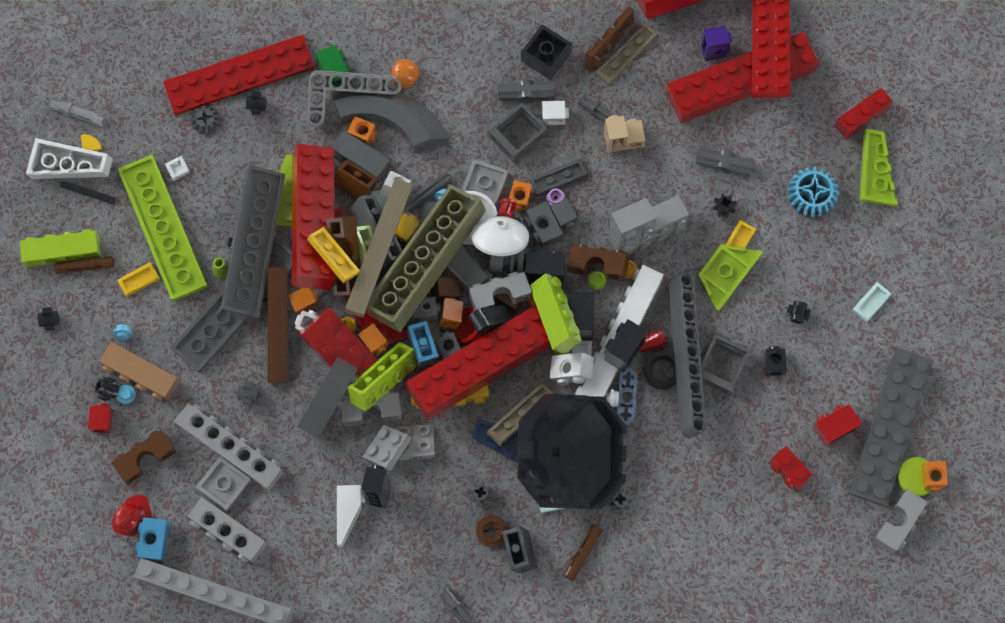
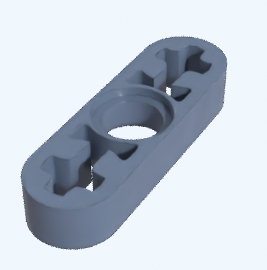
[617,369,637,425]

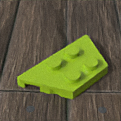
[698,244,763,312]

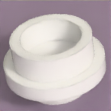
[606,389,619,408]

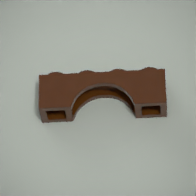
[326,215,361,296]

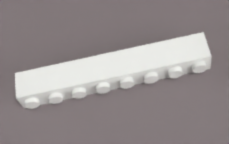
[575,265,664,397]

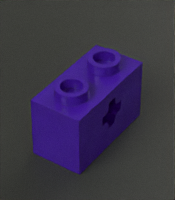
[701,26,732,61]

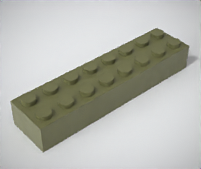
[366,184,486,332]

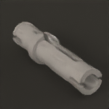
[50,98,106,127]

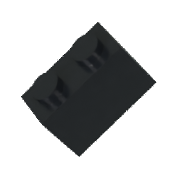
[502,526,538,574]

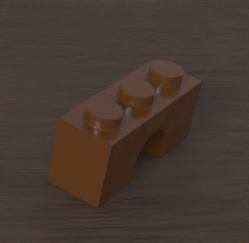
[566,244,630,282]
[112,430,177,485]

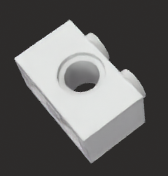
[550,352,594,385]

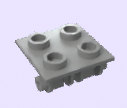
[395,424,435,461]

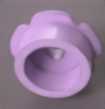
[546,189,565,205]

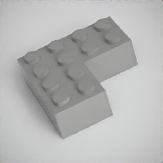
[608,195,689,256]

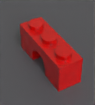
[835,87,893,140]

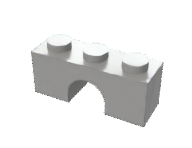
[469,272,532,311]
[341,391,402,427]
[873,489,927,554]

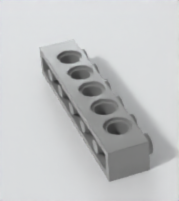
[174,403,283,492]

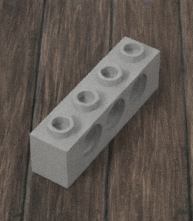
[187,497,267,564]

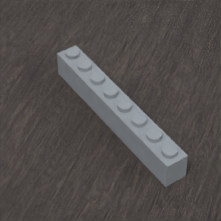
[134,558,293,623]

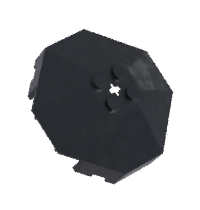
[517,393,627,509]

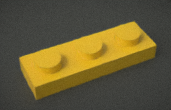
[307,227,360,283]

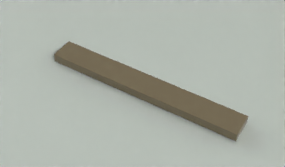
[345,178,413,317]

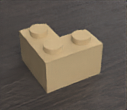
[604,115,646,153]

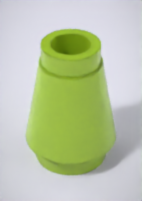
[213,257,229,279]

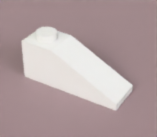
[337,485,366,548]

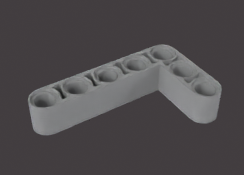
[307,70,401,127]

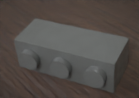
[331,131,391,183]

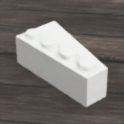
[26,138,113,179]

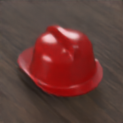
[455,307,486,343]
[112,495,152,537]

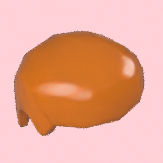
[391,59,419,89]

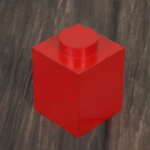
[88,403,113,433]

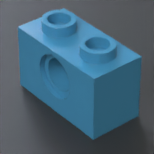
[407,321,438,368]
[135,517,170,561]

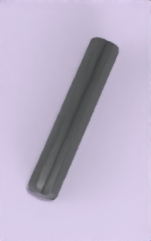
[405,172,452,213]

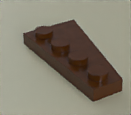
[584,7,635,71]

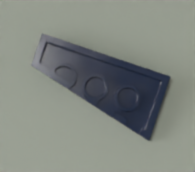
[472,419,518,463]

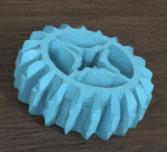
[787,167,839,217]

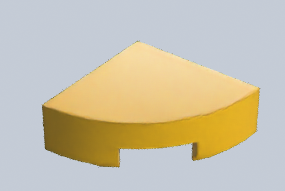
[81,134,103,152]

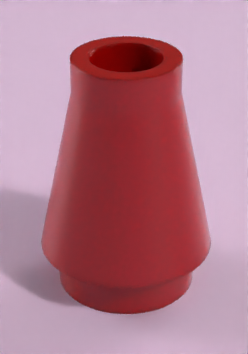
[640,330,667,353]

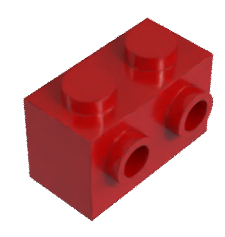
[814,404,862,447]
[769,446,813,492]

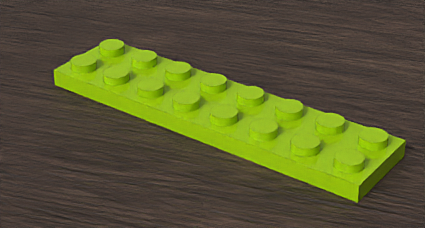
[118,154,208,302]

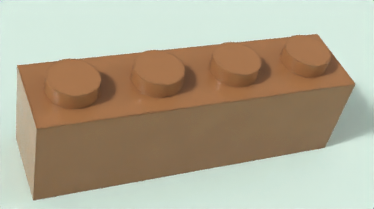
[99,342,180,401]

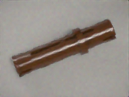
[55,256,114,274]
[563,524,603,582]

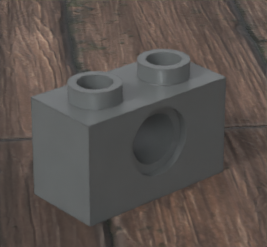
[524,201,563,248]

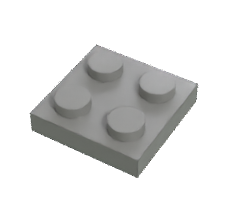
[462,159,509,206]
[363,425,412,471]
[196,456,252,511]

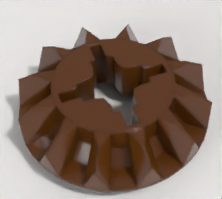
[476,515,508,547]

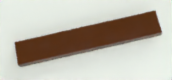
[267,267,287,383]

